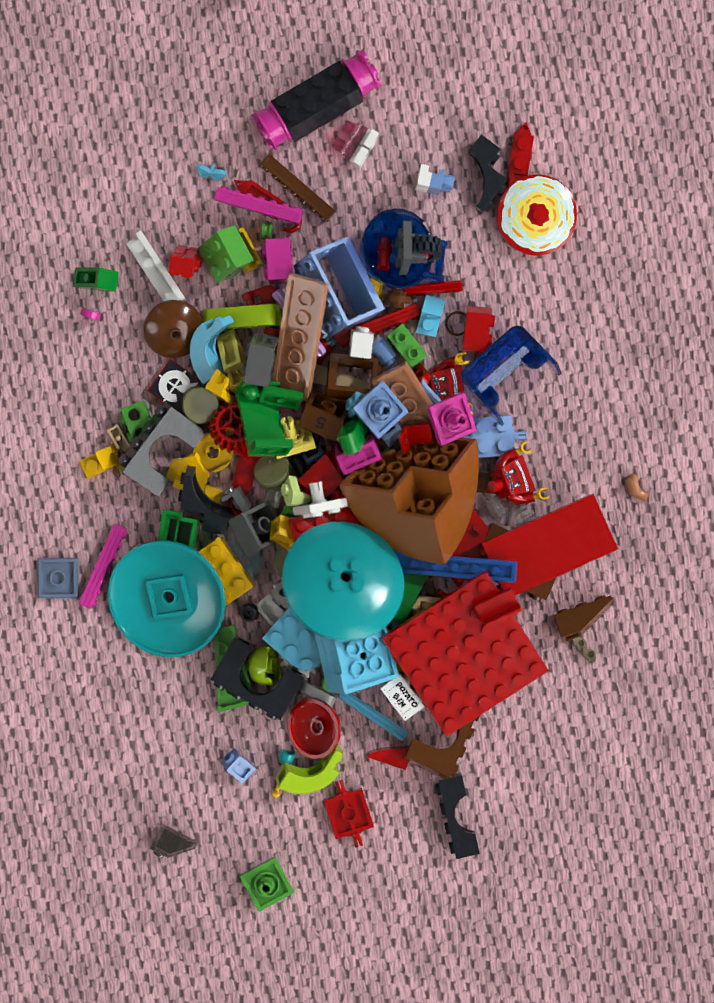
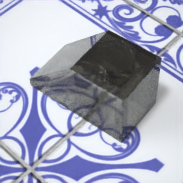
[150,824,198,858]

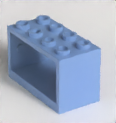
[293,237,385,338]

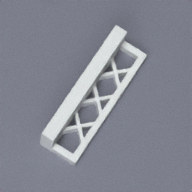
[126,230,187,301]

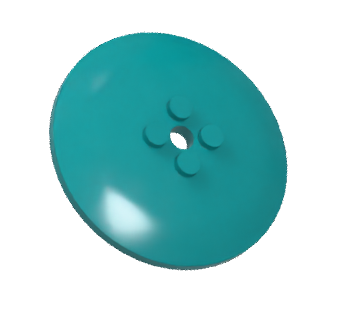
[282,522,404,641]
[108,540,226,657]

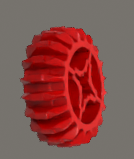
[209,400,247,455]

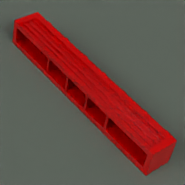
[335,303,421,348]

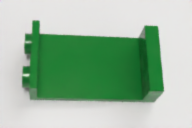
[235,381,294,456]

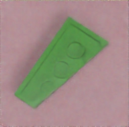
[215,624,254,713]

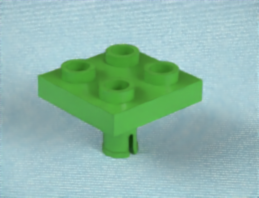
[240,856,294,912]

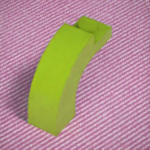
[275,744,343,794]

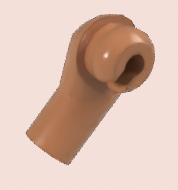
[625,474,649,502]

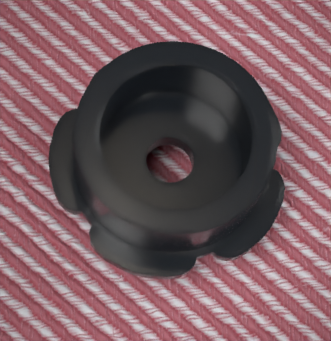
[240,603,259,622]

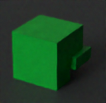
[158,509,200,550]

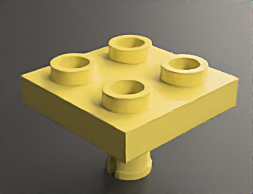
[276,416,316,459]

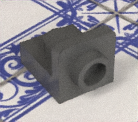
[220,486,252,513]

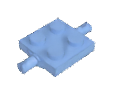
[461,416,527,459]

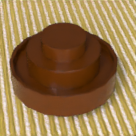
[382,287,411,308]

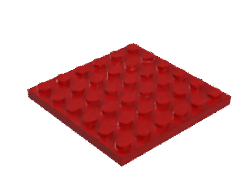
[382,570,549,737]

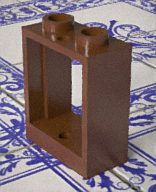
[325,353,381,400]

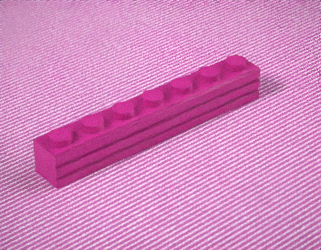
[214,186,303,225]
[79,523,128,609]

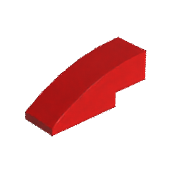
[367,746,409,770]

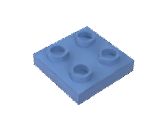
[351,381,409,439]

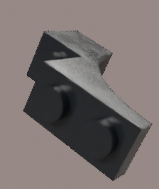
[468,134,507,214]
[178,465,231,535]

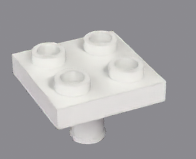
[293,482,347,518]

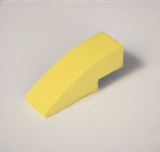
[217,329,247,394]

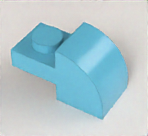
[416,295,445,338]

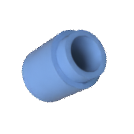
[372,337,398,368]

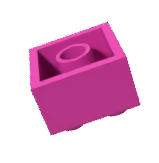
[262,238,293,285]

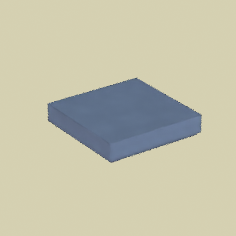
[38,558,79,598]

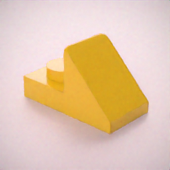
[79,444,117,479]

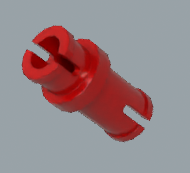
[377,237,393,271]

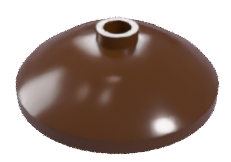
[143,300,203,358]

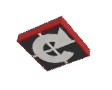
[147,359,202,413]

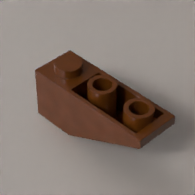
[554,595,612,643]

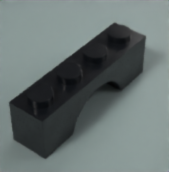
[435,772,480,859]

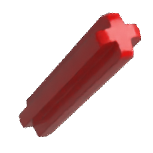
[403,280,463,296]

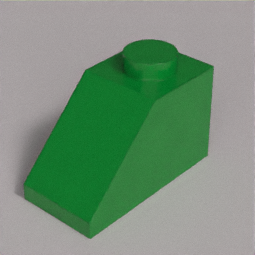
[73,267,119,292]

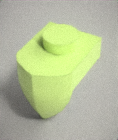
[281,476,312,507]

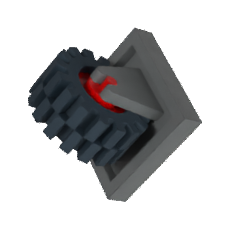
[395,221,442,275]

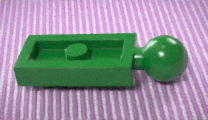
[243,385,303,410]

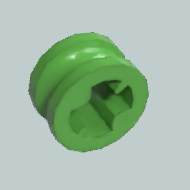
[261,222,273,240]

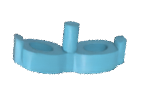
[196,163,227,181]

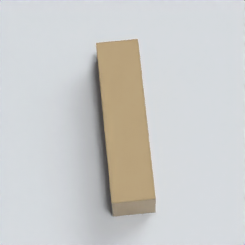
[107,424,130,455]

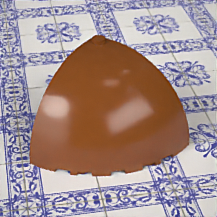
[340,438,479,565]

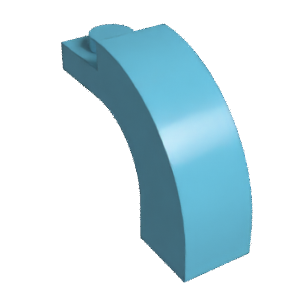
[190,315,234,384]

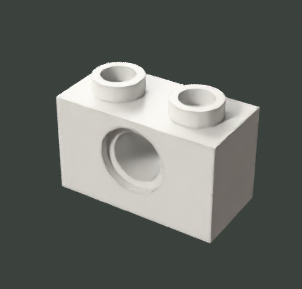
[348,326,374,359]

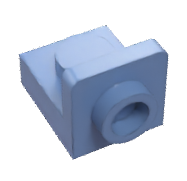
[221,748,256,783]

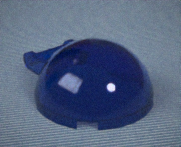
[360,208,448,289]

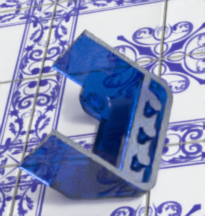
[461,326,562,426]

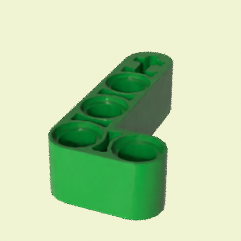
[337,414,370,455]

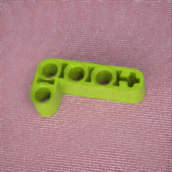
[203,304,283,330]

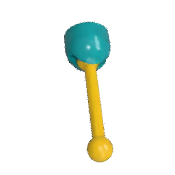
[272,749,296,798]

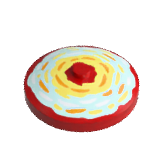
[496,174,577,256]

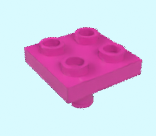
[426,392,477,446]

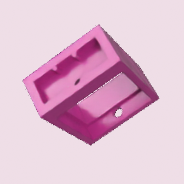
[334,431,381,475]

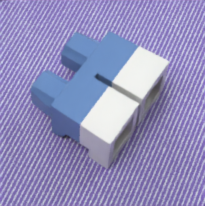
[415,164,455,195]

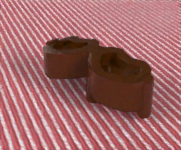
[424,575,437,597]

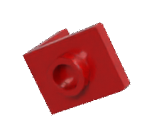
[399,422,435,454]

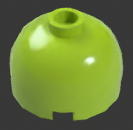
[246,645,282,686]

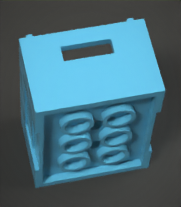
[315,626,399,695]

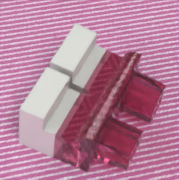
[332,120,379,169]

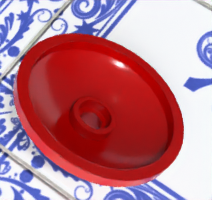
[287,698,341,759]

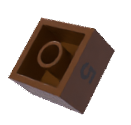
[298,390,348,441]

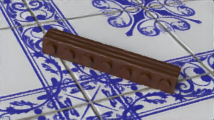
[261,154,336,222]

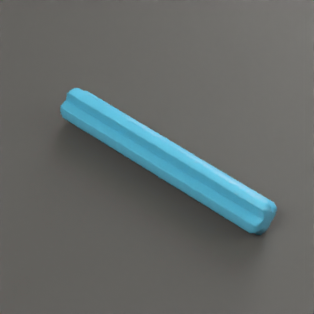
[338,693,408,741]

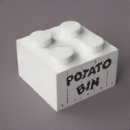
[380,671,424,721]

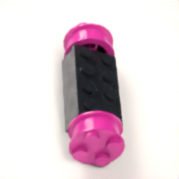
[251,50,382,151]

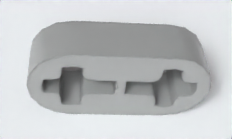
[299,680,337,707]

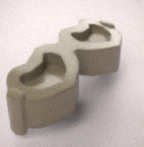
[573,637,596,663]

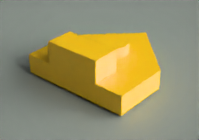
[166,452,210,492]

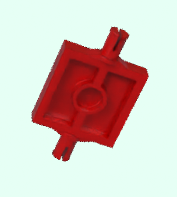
[324,780,374,848]

